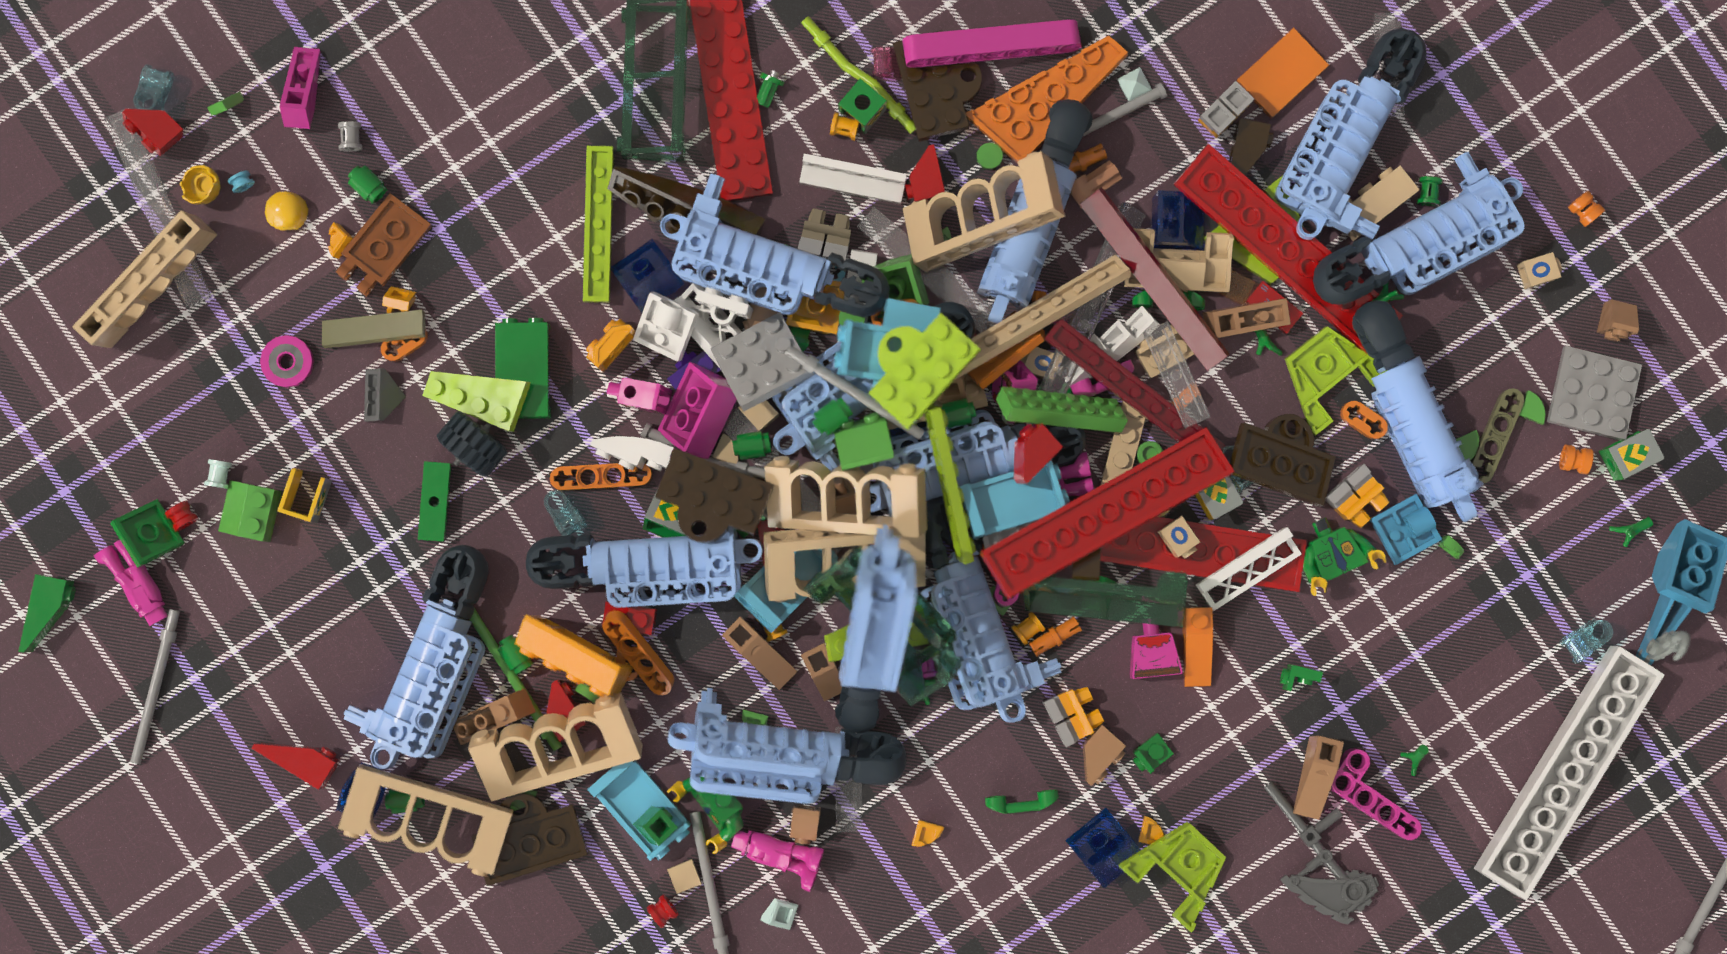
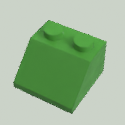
[862,254,929,319]
[834,412,894,470]
[218,481,282,542]

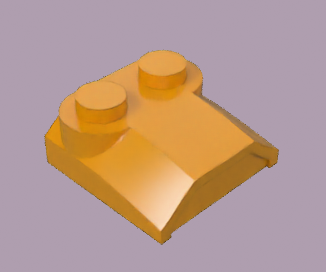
[786,281,845,335]
[586,319,636,372]

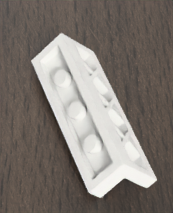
[799,154,906,205]
[673,283,742,369]
[1196,527,1301,611]

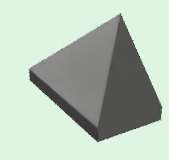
[364,368,406,422]

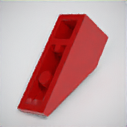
[251,742,340,790]

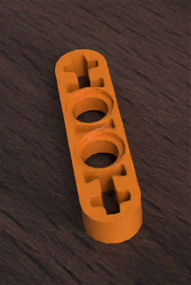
[550,463,652,491]
[602,611,675,696]

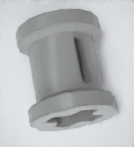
[338,121,362,151]

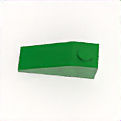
[18,574,76,653]

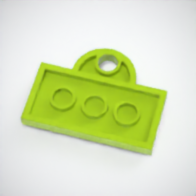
[868,313,981,430]

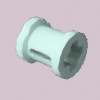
[204,459,232,489]

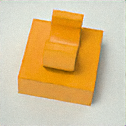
[382,286,416,313]

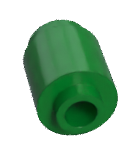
[348,165,387,204]
[812,397,853,435]
[940,398,977,429]
[732,431,772,460]
[497,635,534,675]
[385,789,425,814]

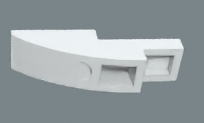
[590,436,674,471]

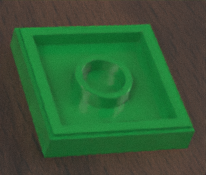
[110,499,185,568]

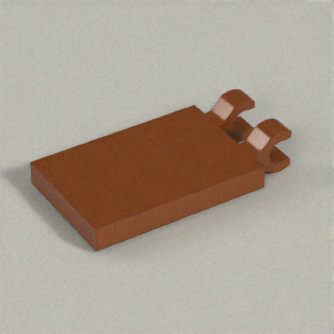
[336,193,432,297]

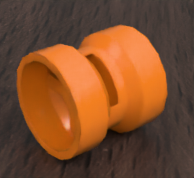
[1568,190,1605,227]
[1559,444,1594,475]

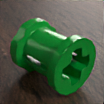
[1417,176,1443,207]

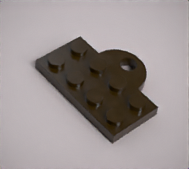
[892,30,982,142]
[1230,414,1336,507]
[655,448,774,544]
[471,793,589,886]

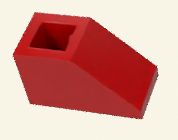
[122,109,184,157]
[546,680,589,742]

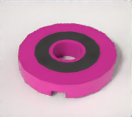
[260,335,314,388]

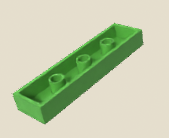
[996,387,1128,433]

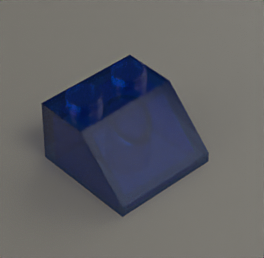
[611,239,684,313]
[1065,808,1141,888]

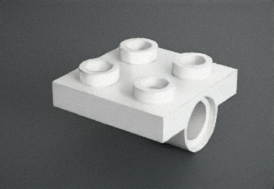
[695,287,753,326]
[633,291,699,362]

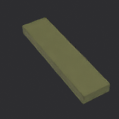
[322,310,425,348]

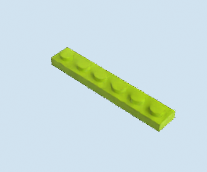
[583,146,614,303]
[924,405,976,564]

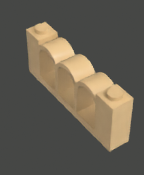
[903,151,1065,272]
[72,211,217,348]
[765,456,927,538]
[764,529,925,602]
[468,692,643,801]
[338,764,513,877]

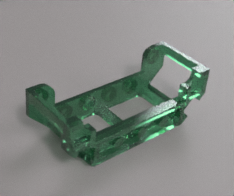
[804,547,962,706]

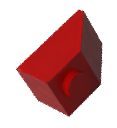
[905,144,945,202]
[1014,424,1063,484]
[602,602,658,635]

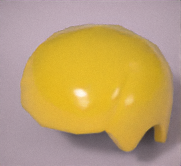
[180,165,220,205]
[264,191,308,231]

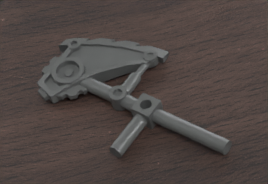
[1264,781,1379,925]

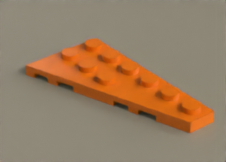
[966,35,1128,164]

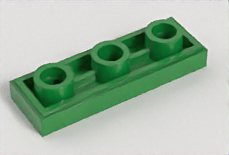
[418,461,452,542]

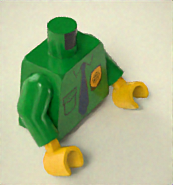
[1303,517,1387,596]
[667,777,743,854]

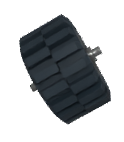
[436,411,508,477]

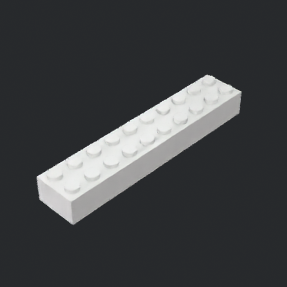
[1474,646,1665,900]

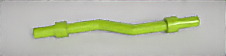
[801,16,915,134]

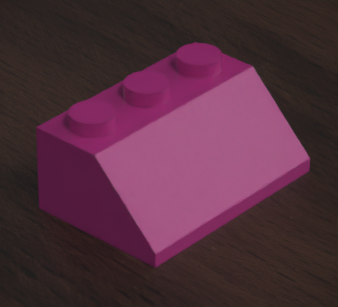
[658,362,737,459]

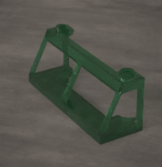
[617,0,691,161]
[1023,572,1188,627]

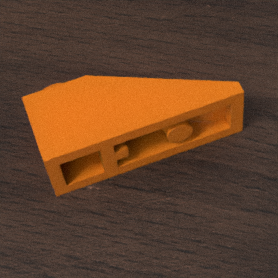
[1182,607,1213,687]

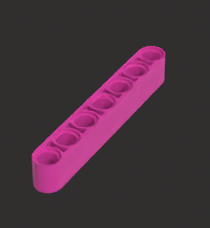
[902,20,1081,68]

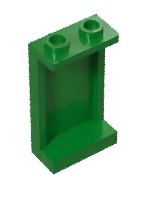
[495,318,551,419]

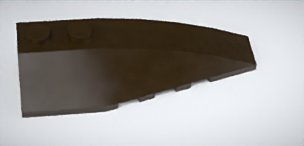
[607,166,766,236]

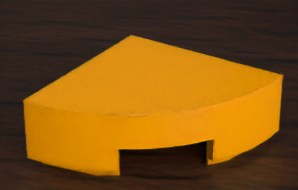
[328,222,353,259]
[1138,816,1164,844]
[912,820,944,847]

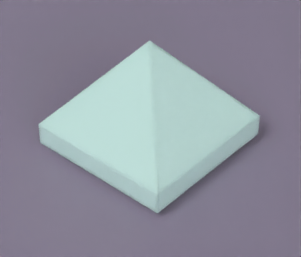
[1117,68,1152,102]

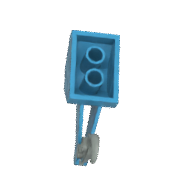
[1636,519,1727,665]

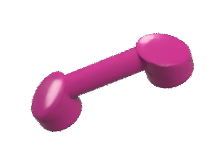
[1070,360,1134,397]

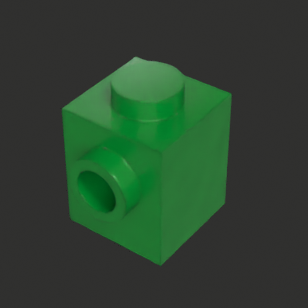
[633,806,678,846]

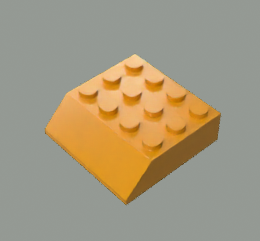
[515,615,633,697]

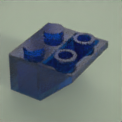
[1151,190,1204,251]

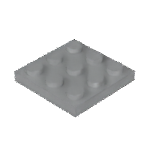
[710,312,814,412]
[1547,346,1642,441]

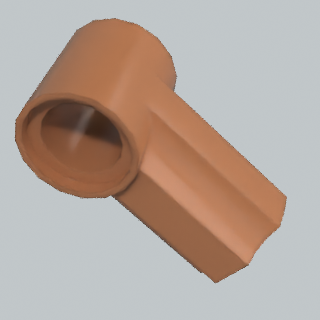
[1071,160,1122,209]

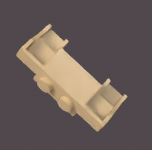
[1124,228,1234,292]

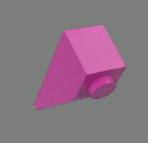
[279,47,321,129]

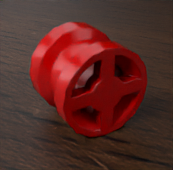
[165,500,199,532]
[646,894,679,928]

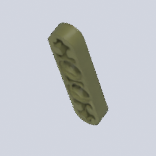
[1471,388,1524,483]

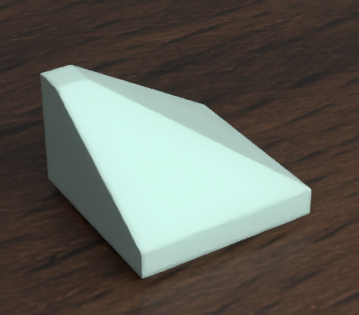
[761,898,798,930]

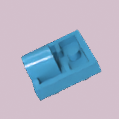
[1370,494,1442,565]

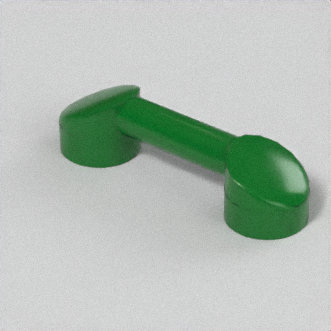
[1132,290,1205,311]
[985,789,1059,814]

